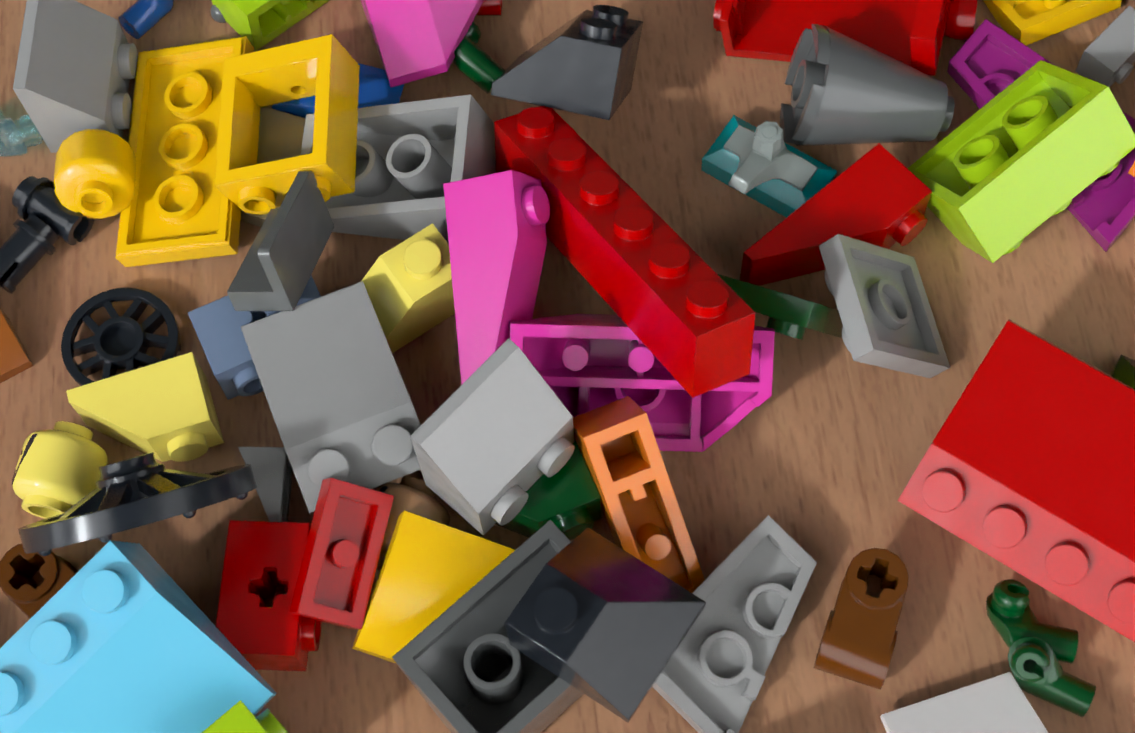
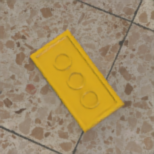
[115,36,254,267]

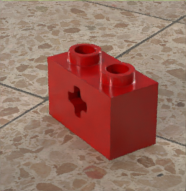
[216,520,322,672]

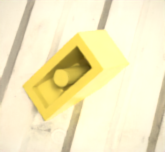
[361,223,455,353]
[66,352,224,462]

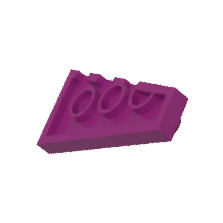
[947,19,1135,252]

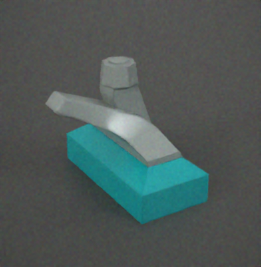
[701,115,837,218]

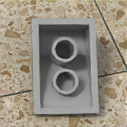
[301,94,496,242]
[241,281,421,513]

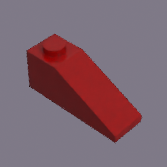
[740,143,932,286]

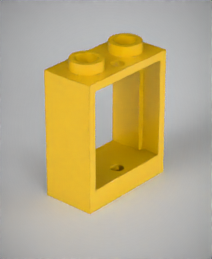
[214,34,360,215]

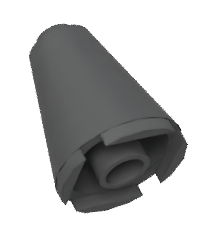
[780,24,955,146]

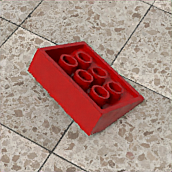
[897,319,1135,642]

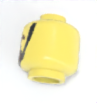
[12,421,108,519]

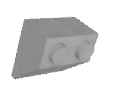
[13,0,138,153]
[410,338,575,536]

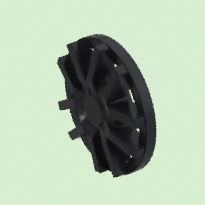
[61,288,181,386]

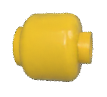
[54,129,136,219]

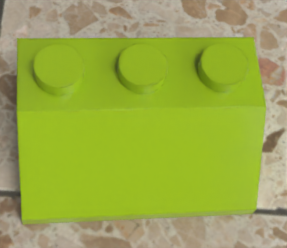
[907,60,1135,263]

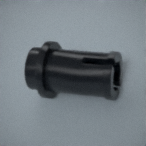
[12,176,94,245]
[0,214,59,294]

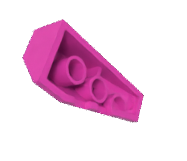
[443,170,550,385]

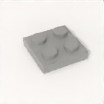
[819,234,950,378]

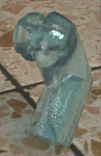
[0,110,43,157]

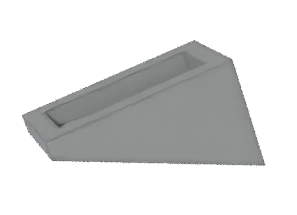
[238,447,293,522]

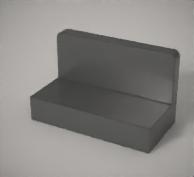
[227,171,334,311]

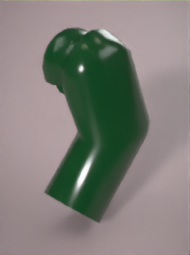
[453,22,505,94]
[986,579,1079,664]
[1008,636,1096,717]

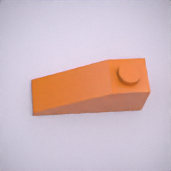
[573,396,705,593]

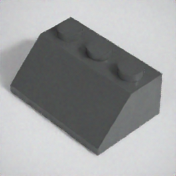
[392,520,584,733]

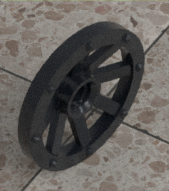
[18,452,257,556]

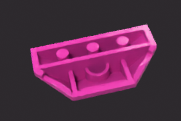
[360,0,484,88]
[510,314,775,452]

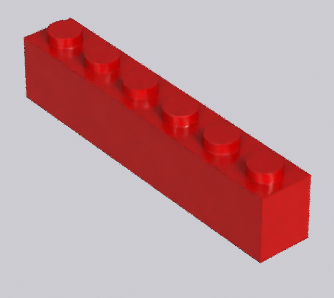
[494,106,755,398]

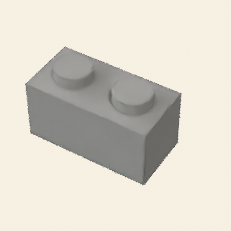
[1075,5,1135,88]

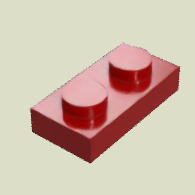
[289,478,394,629]

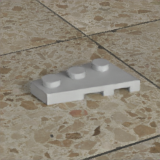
[652,515,817,733]

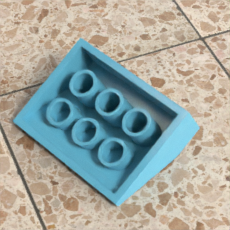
[0,540,277,733]

